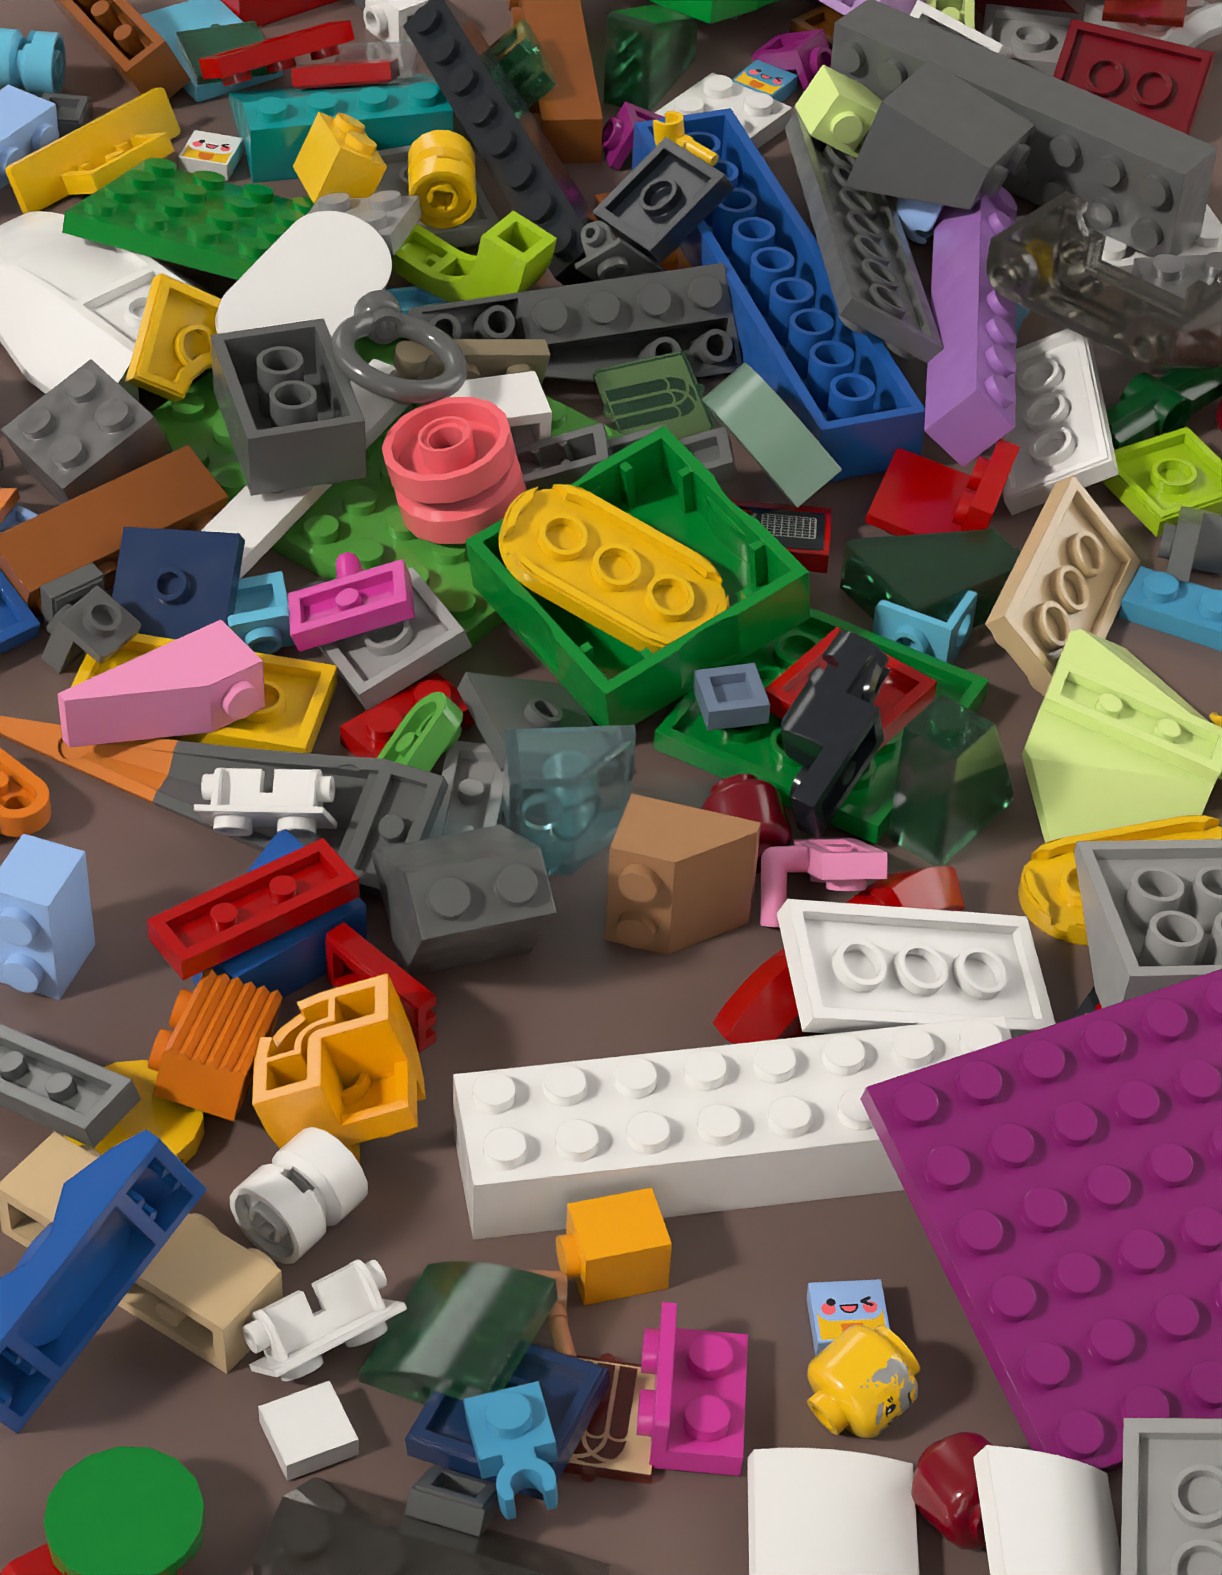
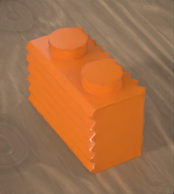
[148,968,283,1122]

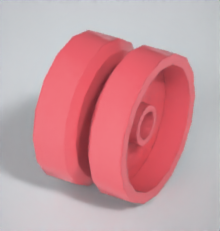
[382,397,527,544]

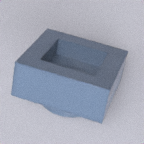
[693,663,770,731]

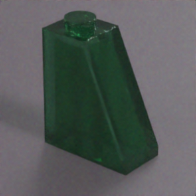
[603,5,698,111]
[840,529,1021,628]
[888,694,1014,866]

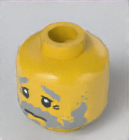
[807,1325,920,1438]

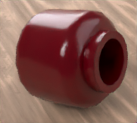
[701,774,792,874]
[911,1432,994,1550]

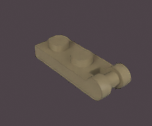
[389,339,551,404]

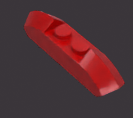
[712,866,965,1044]

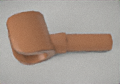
[525,1270,577,1358]

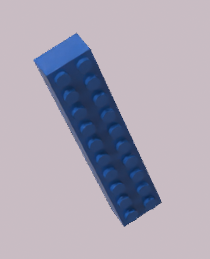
[632,108,925,482]

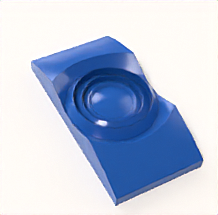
[0,1129,207,1434]

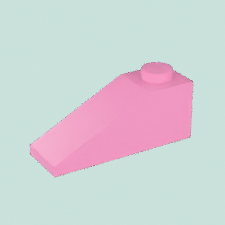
[58,620,265,747]

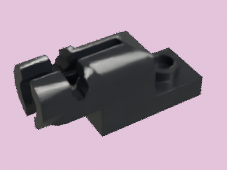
[781,631,891,839]

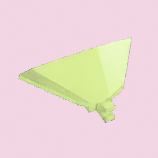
[1021,629,1222,843]

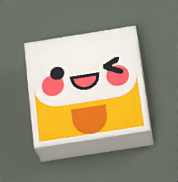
[178,130,244,181]

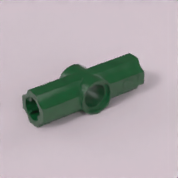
[1106,353,1222,450]

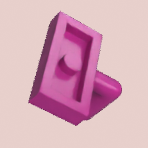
[288,552,415,652]

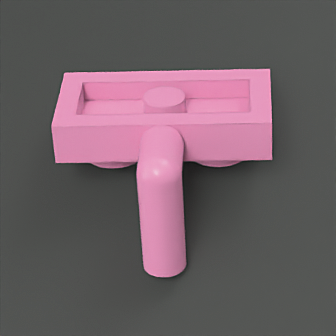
[760,838,887,927]

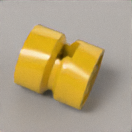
[408,130,477,229]

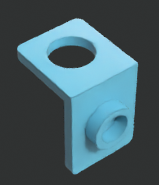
[872,590,978,664]

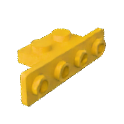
[5,87,180,214]

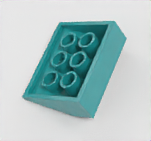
[229,73,453,183]

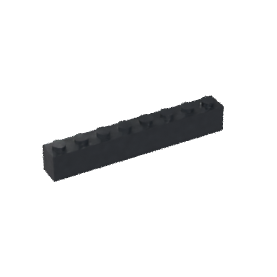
[403,0,598,286]

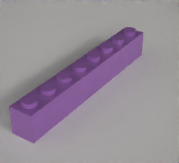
[924,186,1017,467]

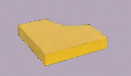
[125,273,222,402]

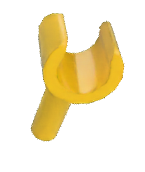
[653,111,719,166]

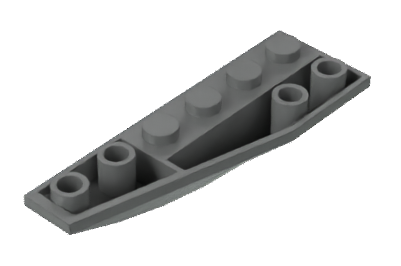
[408,263,743,388]

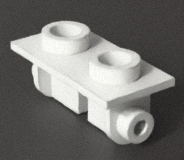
[194,768,337,838]
[242,1259,407,1381]

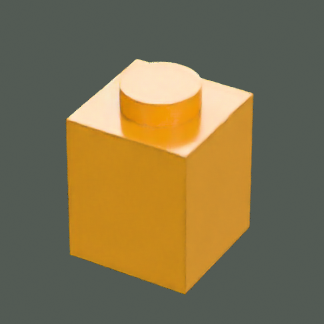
[556,1187,672,1306]

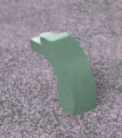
[701,362,842,508]

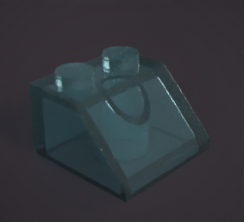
[502,725,636,875]

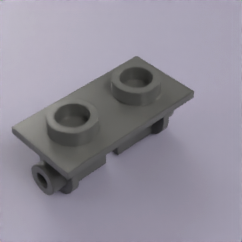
[574,221,668,281]

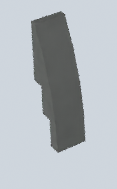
[515,423,739,491]

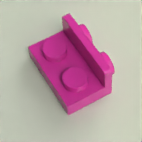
[636,1301,748,1476]

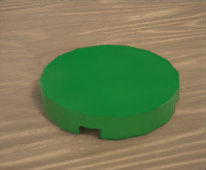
[43,1446,206,1575]

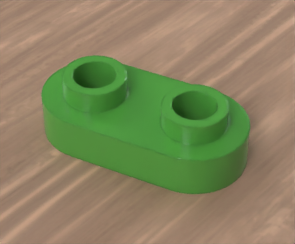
[377,692,463,772]

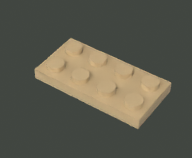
[985,474,1140,697]

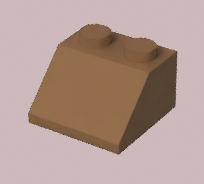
[605,793,761,955]

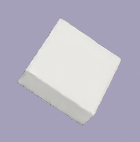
[258,1380,359,1481]

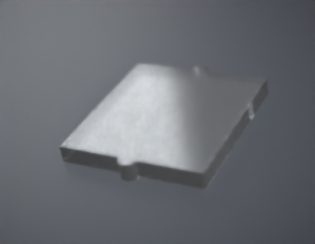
[334,41,420,78]

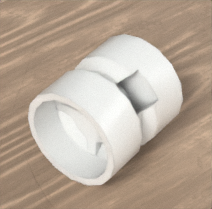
[230,1127,368,1264]

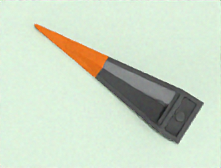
[0,715,449,897]

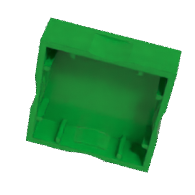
[466,425,810,739]

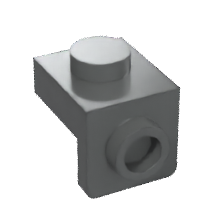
[1158,506,1222,582]
[41,585,141,674]

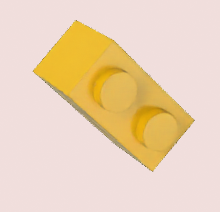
[293,111,387,204]

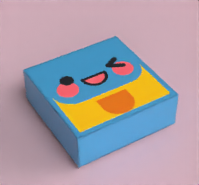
[732,60,798,103]

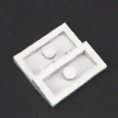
[973,1445,1121,1575]
[747,1448,919,1575]

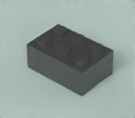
[210,318,366,496]

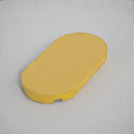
[499,484,730,654]
[1018,815,1222,946]

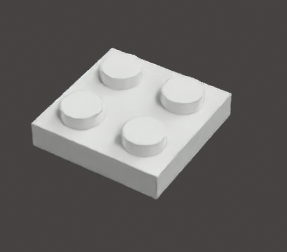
[655,72,792,149]

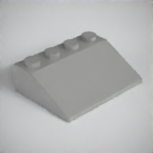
[1074,839,1222,1008]

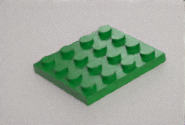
[62,158,315,280]
[654,607,989,844]

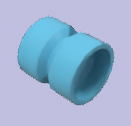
[0,28,66,96]

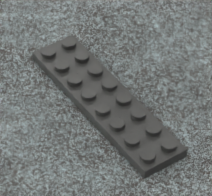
[785,111,944,363]

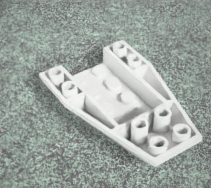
[0,211,219,402]

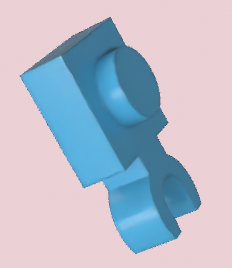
[463,1381,558,1520]

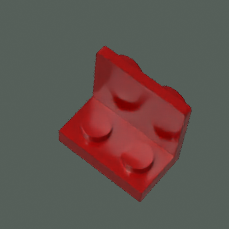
[865,439,1021,565]

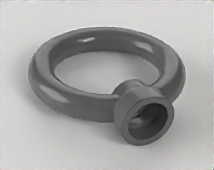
[331,290,467,404]

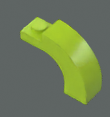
[391,211,557,302]

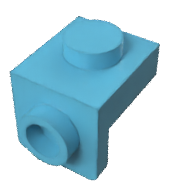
[227,571,295,654]

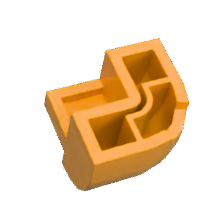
[252,973,426,1164]

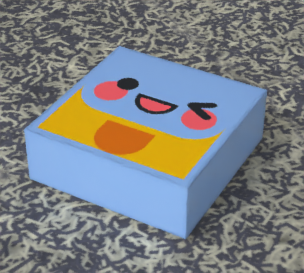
[806,1279,890,1356]

